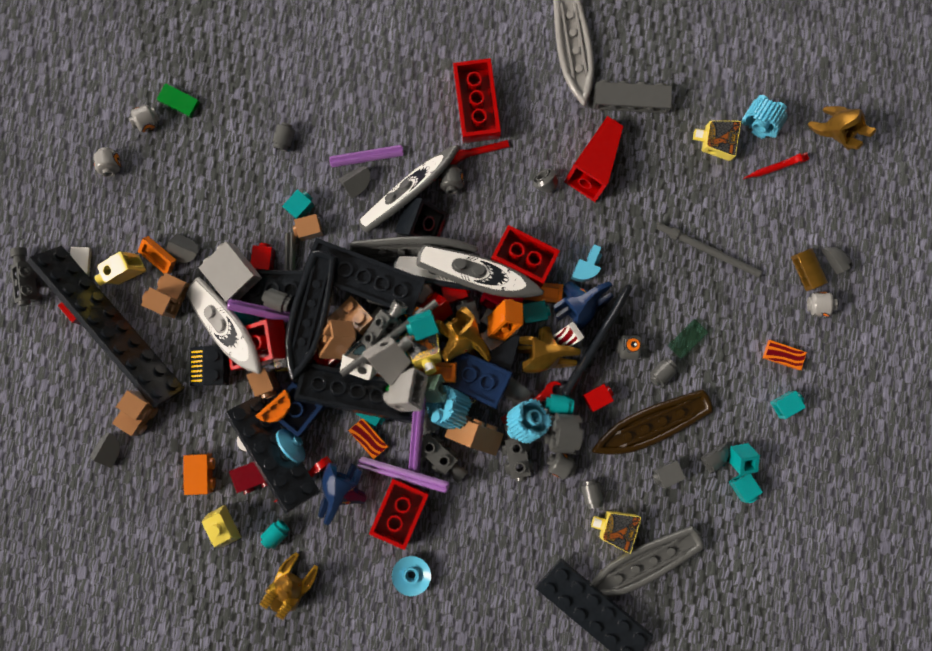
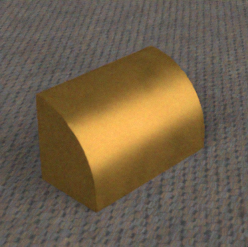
[791,248,828,291]

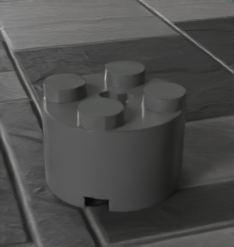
[544,413,583,454]

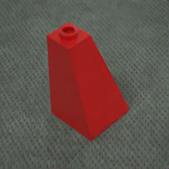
[564,116,623,202]

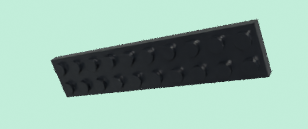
[27,245,185,408]

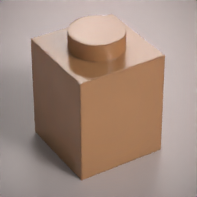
[292,214,323,241]

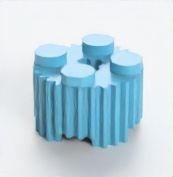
[742,95,788,139]
[425,385,472,430]
[506,398,552,444]

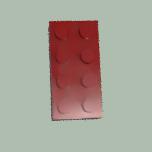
[453,58,501,143]

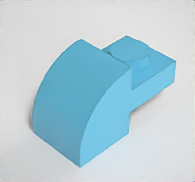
[571,244,602,282]

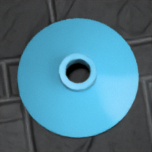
[276,429,305,463]
[392,556,431,596]

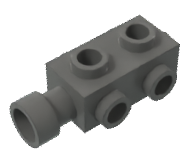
[10,247,39,306]
[360,299,408,350]
[501,423,533,481]
[421,434,468,483]

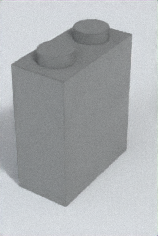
[199,241,262,302]

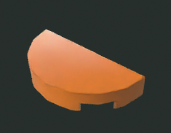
[256,389,291,423]

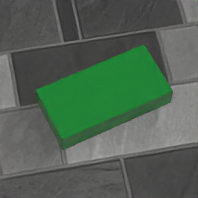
[157,83,200,118]

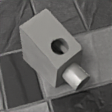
[362,336,413,385]
[383,368,428,412]

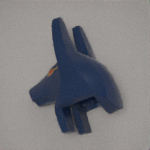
[553,281,614,331]
[318,463,366,525]

